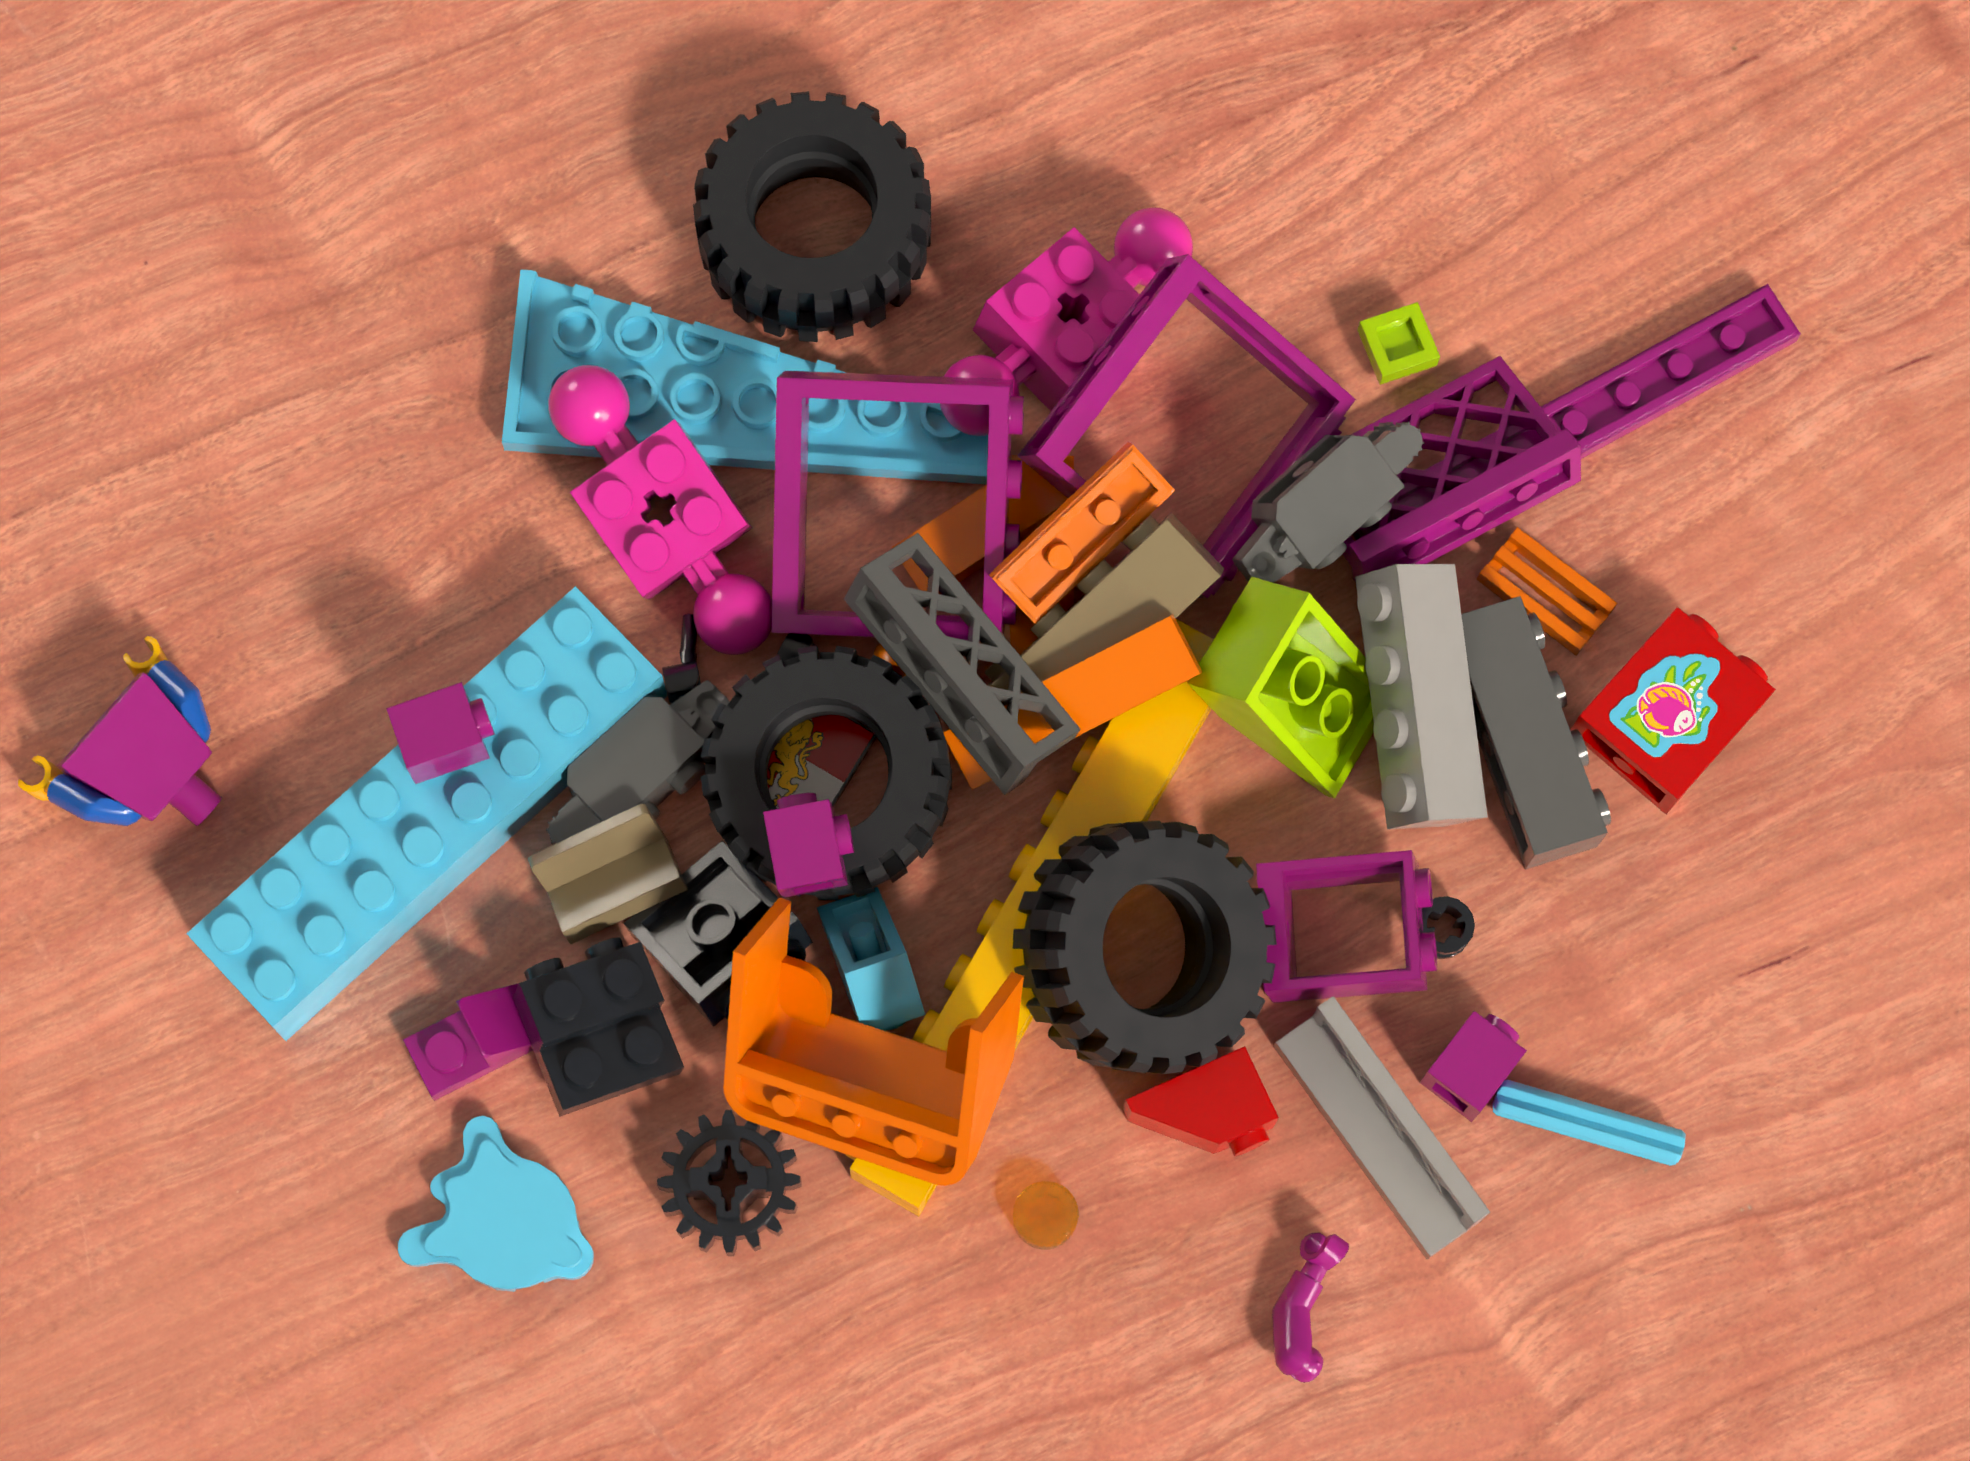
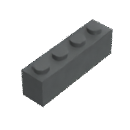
[1461,596,1611,870]

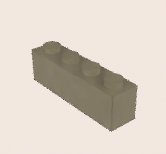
[984,513,1224,692]

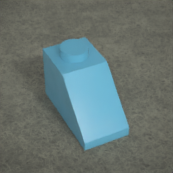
[817,887,925,1031]

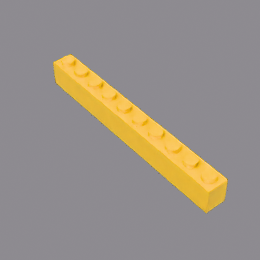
[846,619,1214,1217]

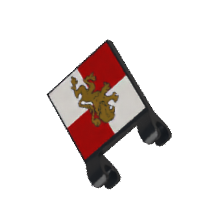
[767,633,877,809]

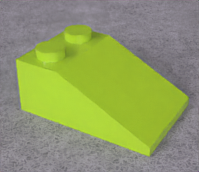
[1188,577,1374,799]

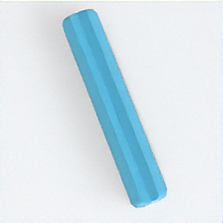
[1493,1079,1686,1166]

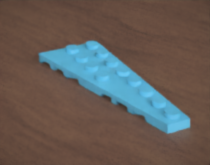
[502,270,988,485]

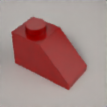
[1123,1046,1279,1156]

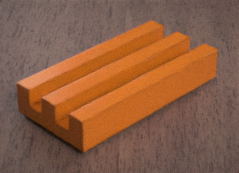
[1476,527,1618,656]

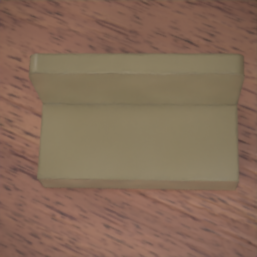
[528,804,688,944]

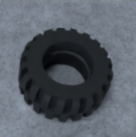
[693,91,931,342]
[701,646,952,900]
[1012,821,1277,1074]

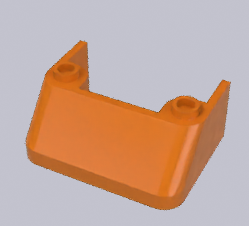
[723,897,1024,1186]

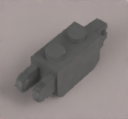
[1232,422,1425,583]
[546,680,730,845]

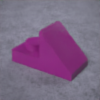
[403,983,533,1101]

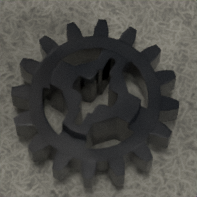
[657,1110,802,1256]

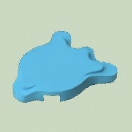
[398,1116,594,1292]

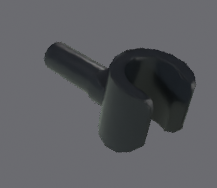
[662,614,701,703]

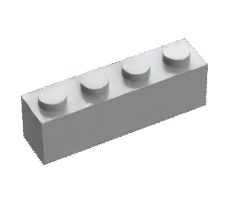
[1355,564,1488,829]

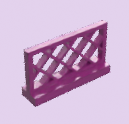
[1343,356,1581,582]

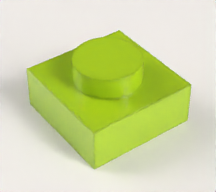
[1357,302,1440,385]

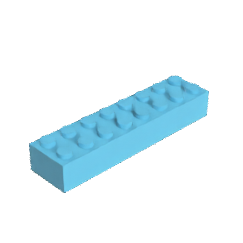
[186,586,668,1041]

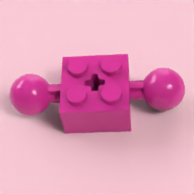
[940,207,1193,436]
[548,365,772,655]

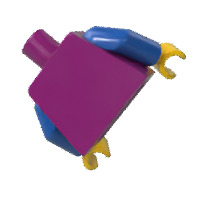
[18,636,222,826]

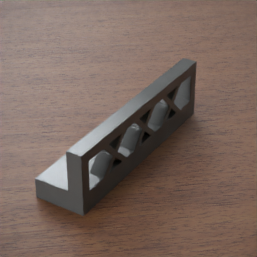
[844,533,1081,795]

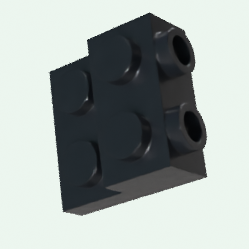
[623,841,813,1027]
[513,937,684,1117]

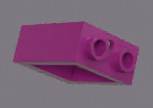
[1256,850,1437,1003]

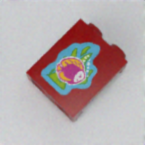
[1570,607,1776,815]

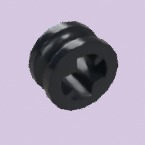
[1422,896,1475,959]

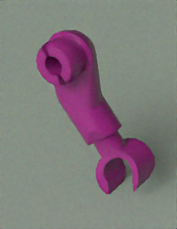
[1272,1233,1349,1383]

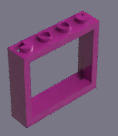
[1018,254,1356,599]
[772,371,1024,642]

